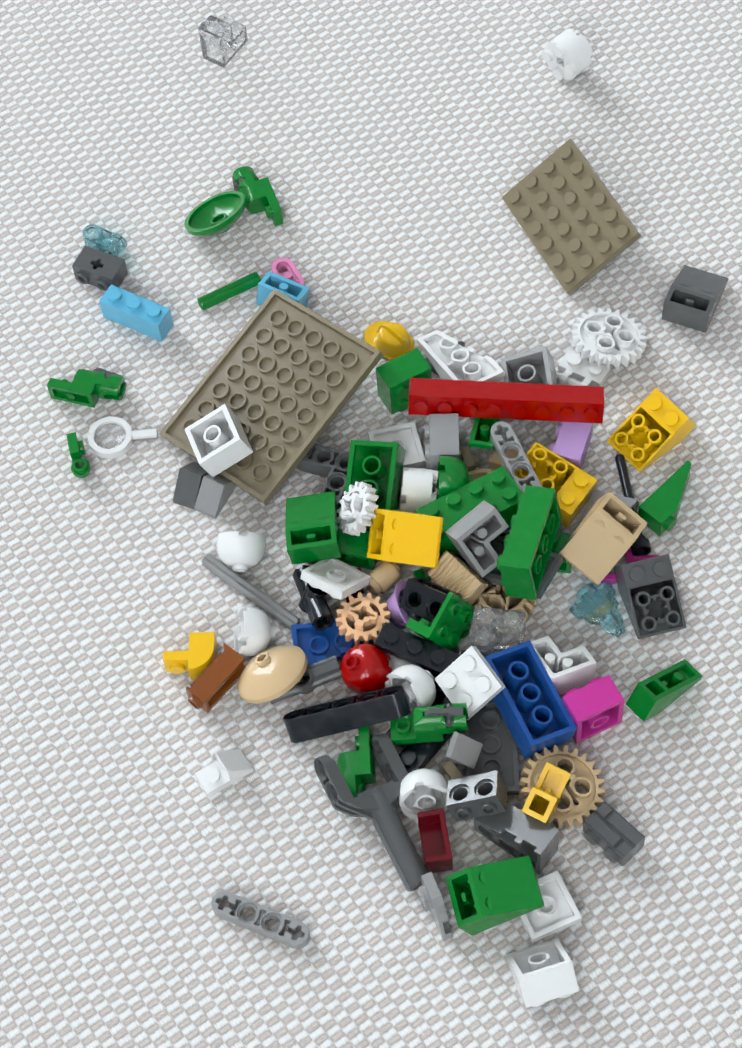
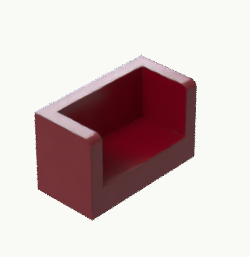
[417,808,453,873]

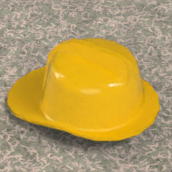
[364,321,414,361]

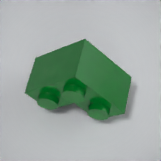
[376,348,432,415]

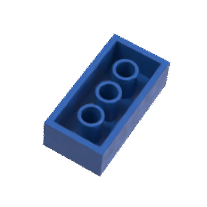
[484,640,577,759]

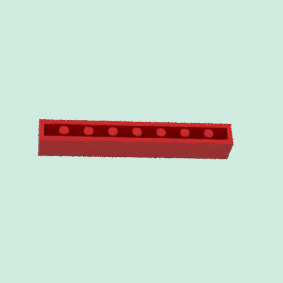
[408,378,604,424]

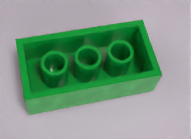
[416,466,523,557]
[497,485,562,600]

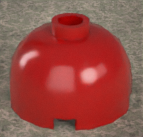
[340,643,392,694]

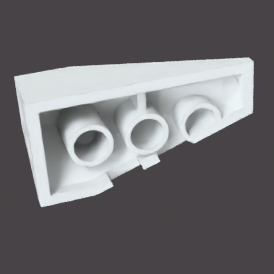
[417,330,505,382]

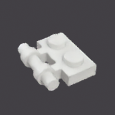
[556,348,611,387]

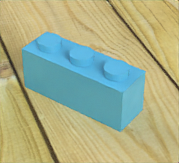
[99,284,174,342]

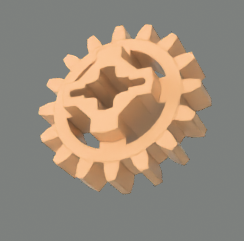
[336,592,391,645]

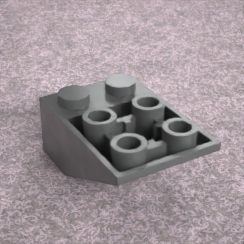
[662,265,729,333]
[613,554,686,639]

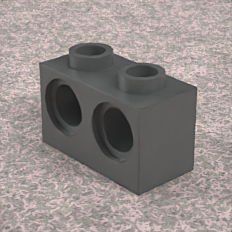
[446,770,507,821]

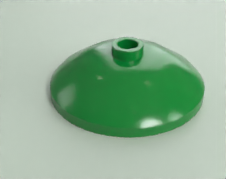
[184,191,247,236]

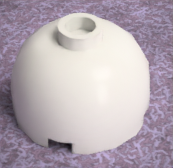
[216,531,266,572]
[234,606,275,657]
[385,664,436,715]
[398,768,448,819]

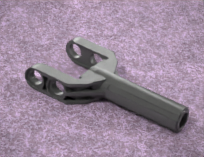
[314,733,428,892]

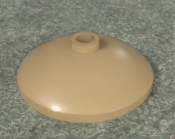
[237,645,308,704]

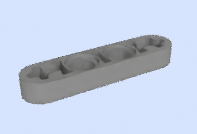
[490,421,542,493]
[211,891,310,949]

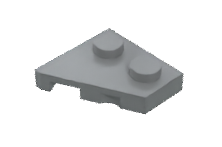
[419,872,453,941]

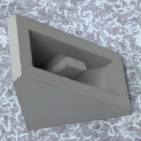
[194,474,236,519]
[444,731,483,769]

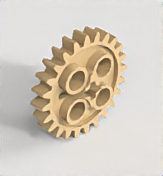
[519,745,606,830]

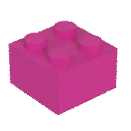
[562,675,624,744]

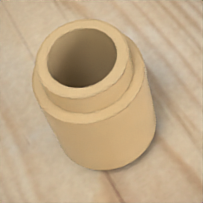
[366,561,401,596]

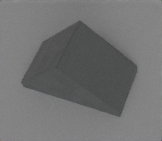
[173,462,209,510]

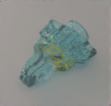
[569,582,626,637]

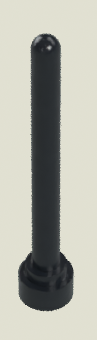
[615,454,651,556]

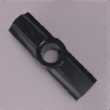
[293,565,334,631]

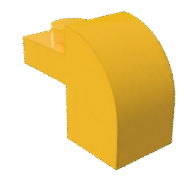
[163,632,218,680]
[522,762,572,823]

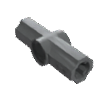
[270,656,342,704]

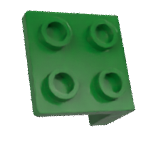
[405,592,475,651]

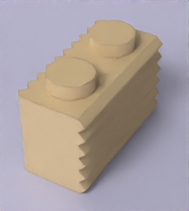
[427,550,488,606]

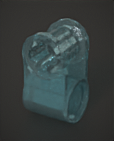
[83,224,127,257]

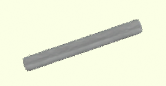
[201,554,300,630]

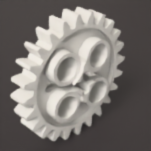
[570,307,647,369]

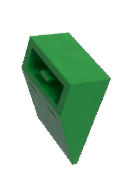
[285,491,341,565]
[445,855,545,936]

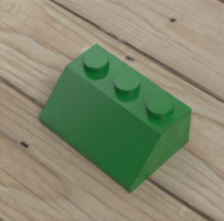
[345,440,405,510]

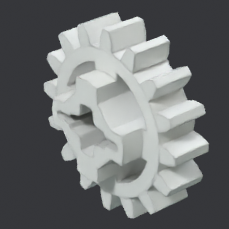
[337,481,379,536]

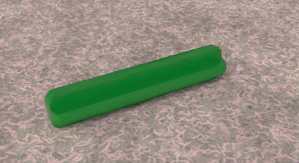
[197,272,261,310]

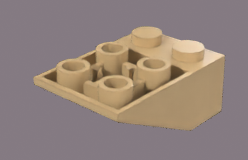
[559,491,647,585]

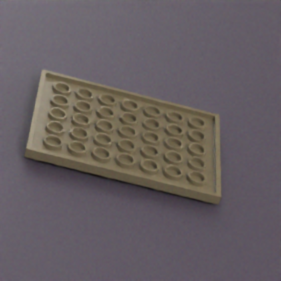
[159,289,383,506]

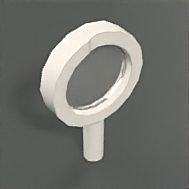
[88,416,158,459]

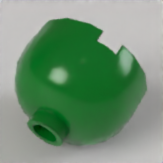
[436,456,473,499]

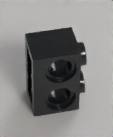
[399,577,463,623]

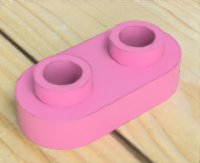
[272,258,305,286]

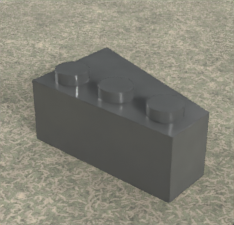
[474,801,559,874]

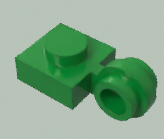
[66,432,91,478]

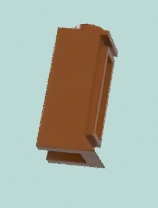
[186,643,245,713]

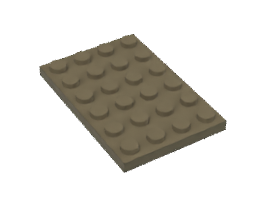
[502,139,641,296]

